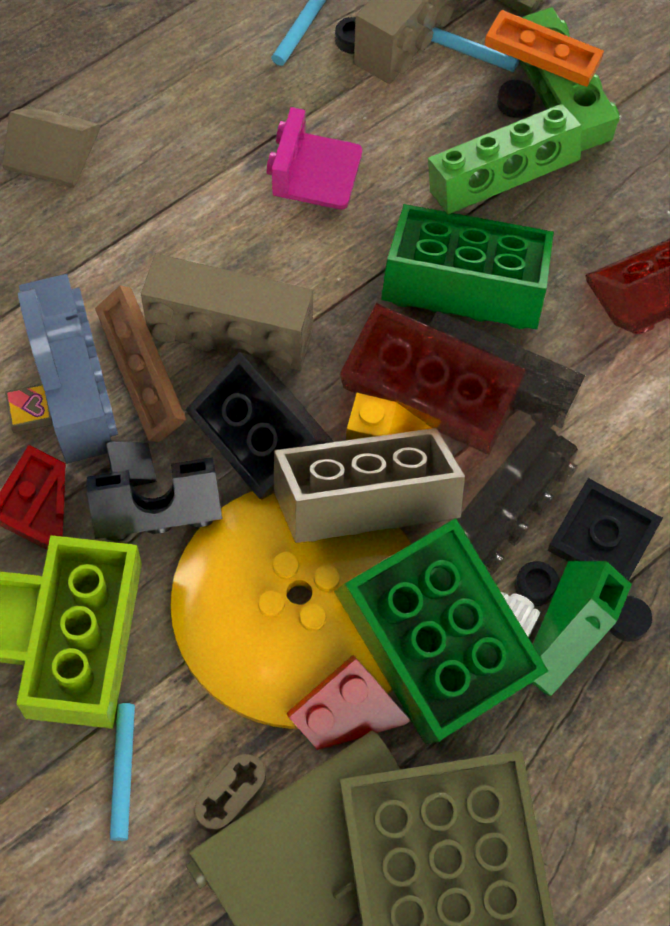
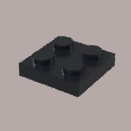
[547,478,663,581]

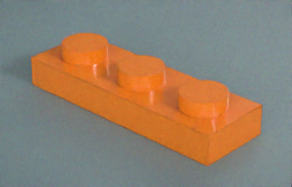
[484,10,604,87]

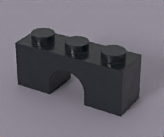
[86,457,222,541]

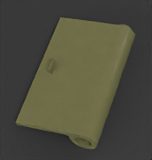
[185,730,401,926]

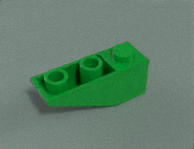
[532,561,632,696]

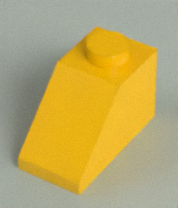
[346,393,433,440]

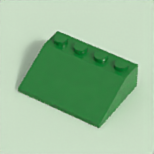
[381,204,554,330]
[334,518,549,744]

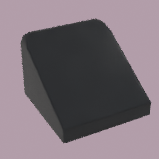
[105,441,157,487]

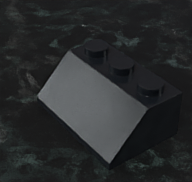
[185,352,334,499]

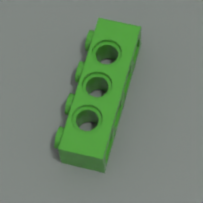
[519,7,620,151]
[428,104,582,214]

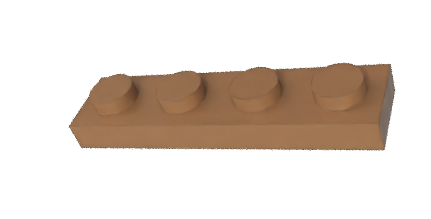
[95,285,187,442]

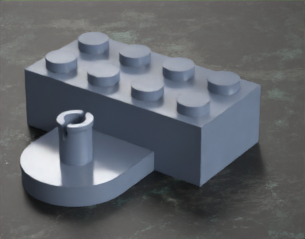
[18,274,118,464]

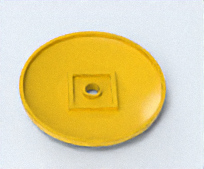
[171,491,411,729]

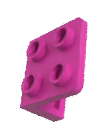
[266,107,363,210]

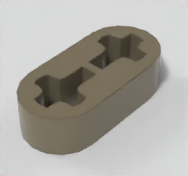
[194,754,266,834]

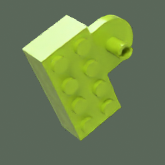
[0,535,142,729]

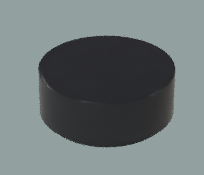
[335,17,356,54]
[497,80,535,118]
[515,561,559,606]
[610,596,652,642]

